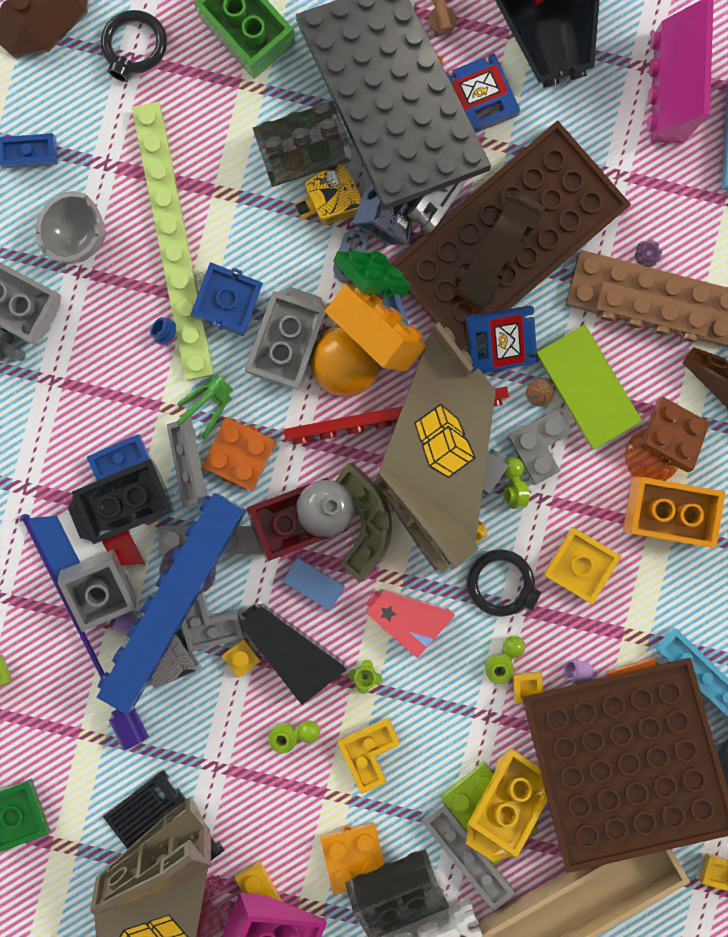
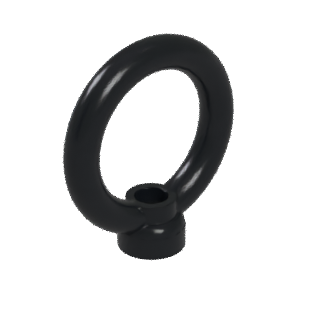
[101,10,167,82]
[467,549,541,617]

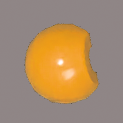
[310,326,381,397]

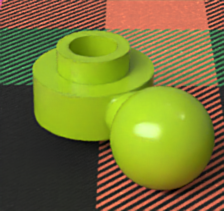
[503,457,529,509]
[485,635,525,684]
[268,720,320,754]

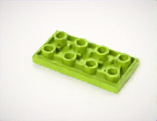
[535,324,642,450]

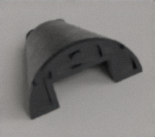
[495,0,600,88]

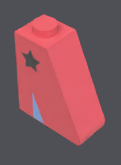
[365,589,455,658]

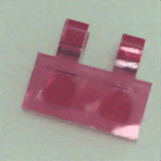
[196,875,235,937]

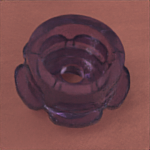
[635,240,662,267]

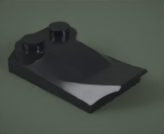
[68,459,174,544]

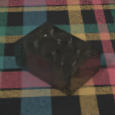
[252,101,353,187]
[345,849,450,937]

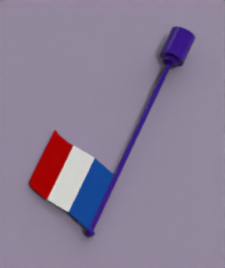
[20,512,149,751]

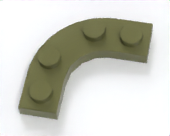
[335,463,392,583]

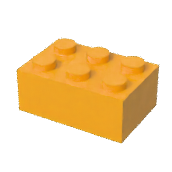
[324,284,428,372]
[623,477,726,548]

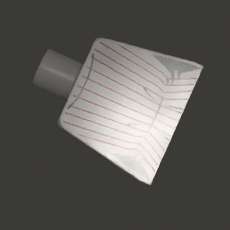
[150,630,201,688]

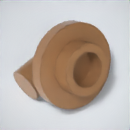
[428,0,456,35]

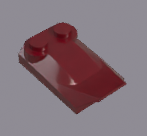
[247,477,348,561]

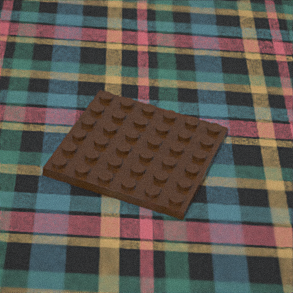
[521,658,728,873]

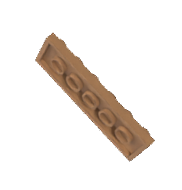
[565,250,728,347]

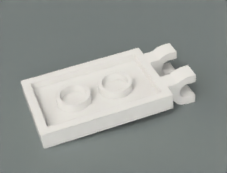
[374,899,482,937]

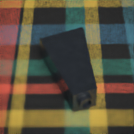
[239,604,348,705]

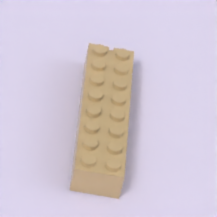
[460,849,690,937]

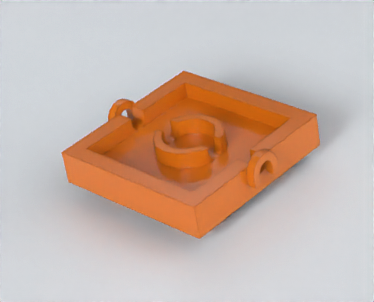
[202,417,277,492]

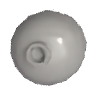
[296,480,355,537]

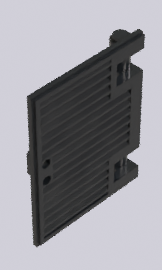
[103,770,225,861]

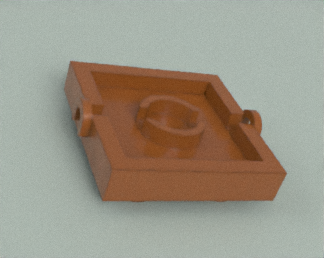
[640,396,710,473]

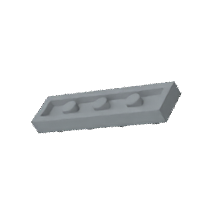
[158,525,263,555]
[422,802,516,912]

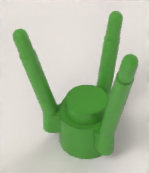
[176,375,233,439]

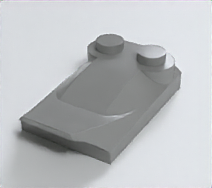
[0,263,61,345]
[245,287,326,390]

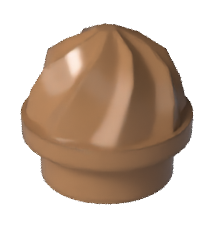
[526,379,554,407]

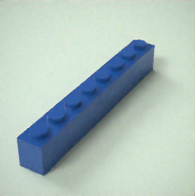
[96,493,247,715]

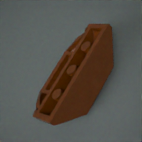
[0,0,89,57]

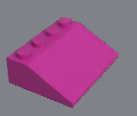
[647,0,714,143]
[222,893,327,937]

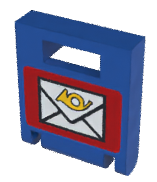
[446,53,520,133]
[465,306,538,373]

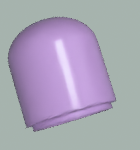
[110,612,139,635]
[564,659,593,683]

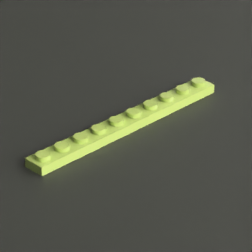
[132,102,215,381]

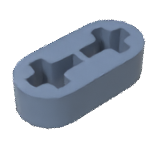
[333,229,367,283]

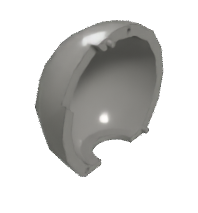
[35,191,106,264]

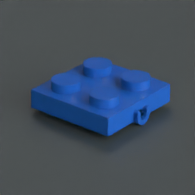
[190,262,263,336]

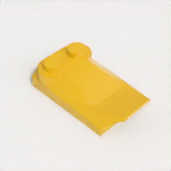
[466,749,547,862]

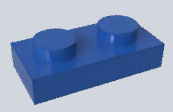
[0,133,58,168]
[87,434,151,481]

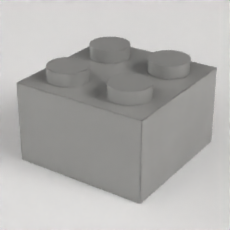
[57,549,137,632]

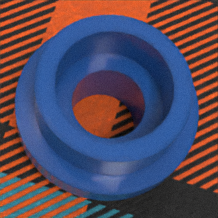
[150,317,176,345]

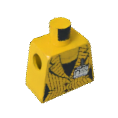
[294,158,361,225]

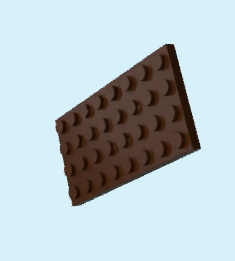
[390,120,631,350]

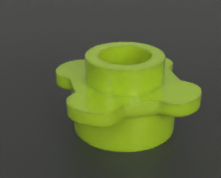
[349,660,382,694]

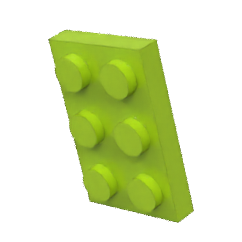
[440,761,538,866]

